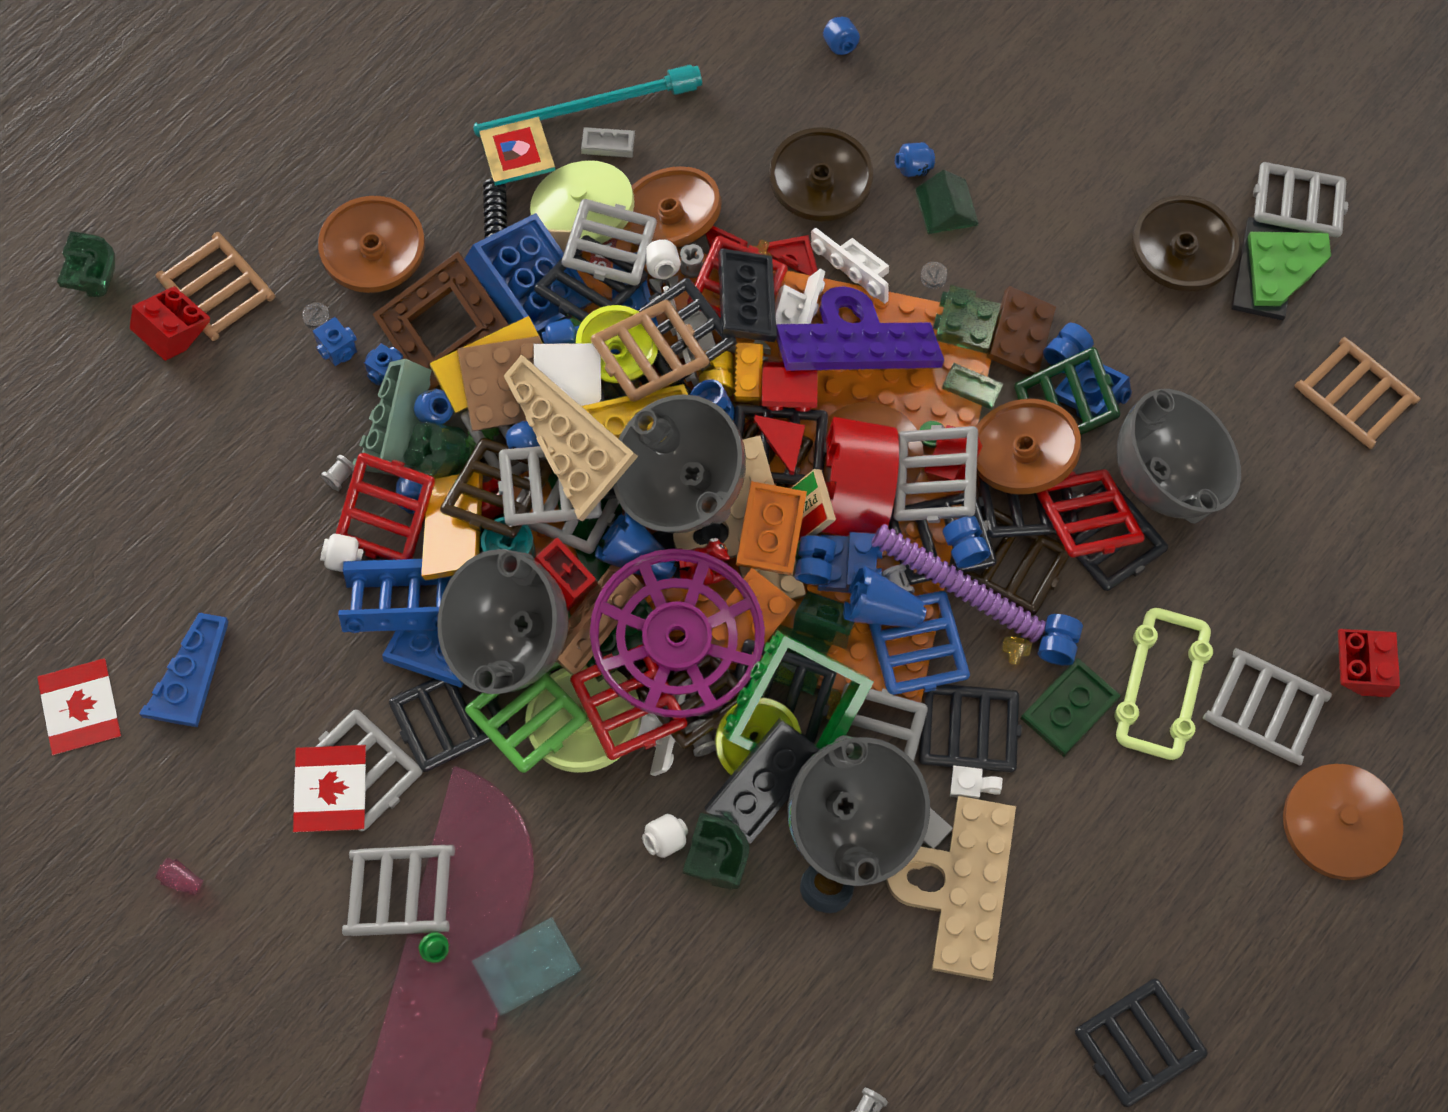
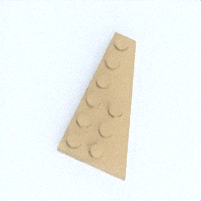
[504,355,638,522]

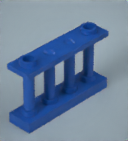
[338,559,452,633]

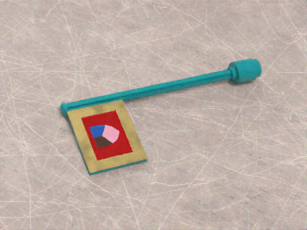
[473,65,702,186]

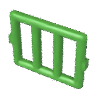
[465,673,588,773]

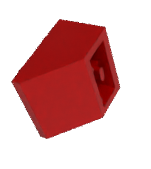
[129,286,210,361]
[761,361,818,411]
[534,537,598,611]
[1338,629,1400,697]

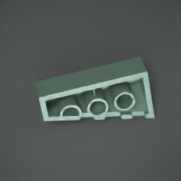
[352,359,432,475]

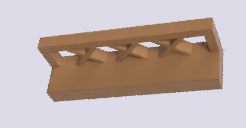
[556,565,645,675]

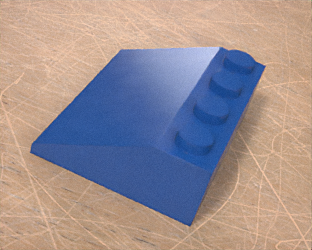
[464,213,593,338]

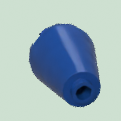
[595,511,676,581]
[843,566,926,628]

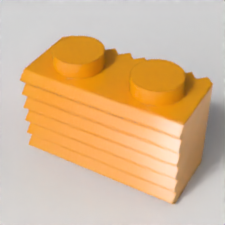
[734,343,763,405]

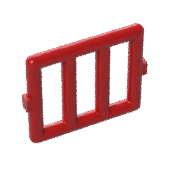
[687,236,788,318]
[336,453,435,560]
[1036,469,1145,557]
[570,644,688,760]

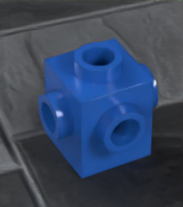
[313,317,357,366]
[364,343,403,385]

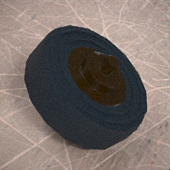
[800,866,854,913]

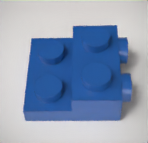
[1055,360,1132,418]
[818,532,883,593]

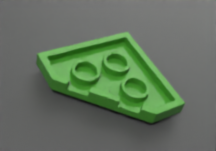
[1248,232,1331,306]

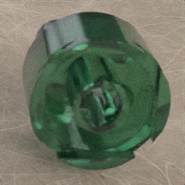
[404,422,470,479]

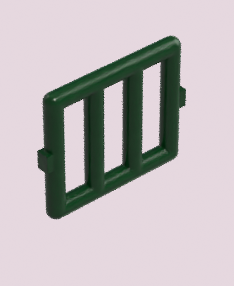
[1014,347,1121,436]

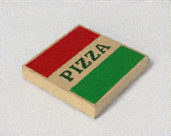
[791,469,836,543]

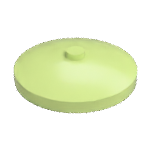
[530,161,634,243]
[525,665,642,772]

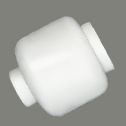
[645,240,681,279]
[320,534,363,572]
[642,814,688,858]

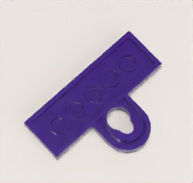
[776,286,944,371]

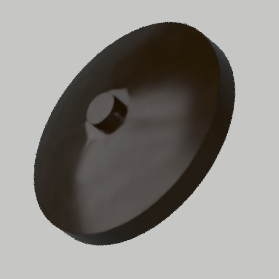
[769,127,873,221]
[1132,195,1239,291]

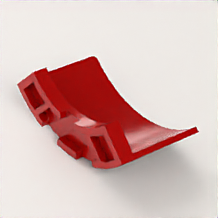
[821,416,899,536]

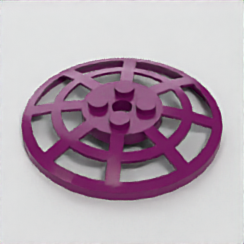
[590,549,765,718]

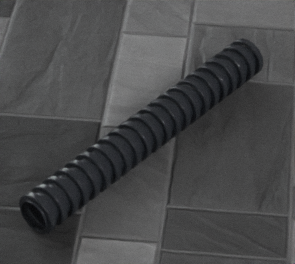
[483,178,507,315]

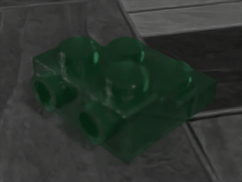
[933,285,1001,354]

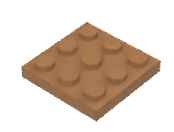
[457,336,541,432]

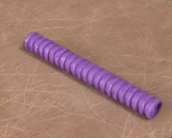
[872,524,1046,643]

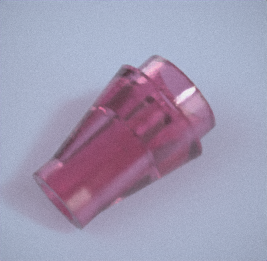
[155,858,203,896]

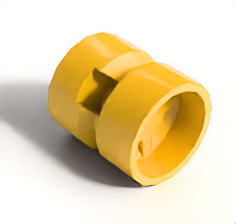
[699,350,734,397]

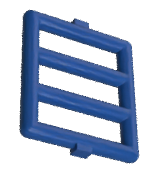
[869,591,970,695]

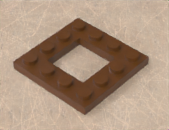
[373,252,509,391]

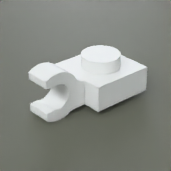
[950,766,1003,800]

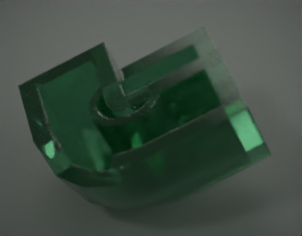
[57,231,116,297]
[683,813,750,889]

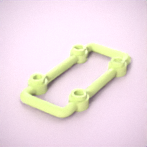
[1114,608,1213,760]

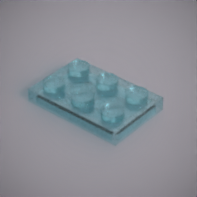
[472,917,581,1016]

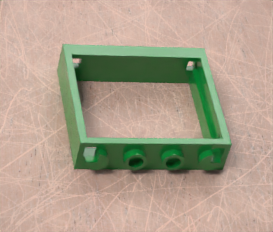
[722,630,874,751]

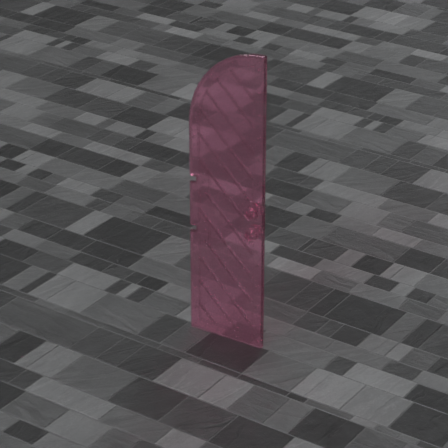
[359,766,534,1112]

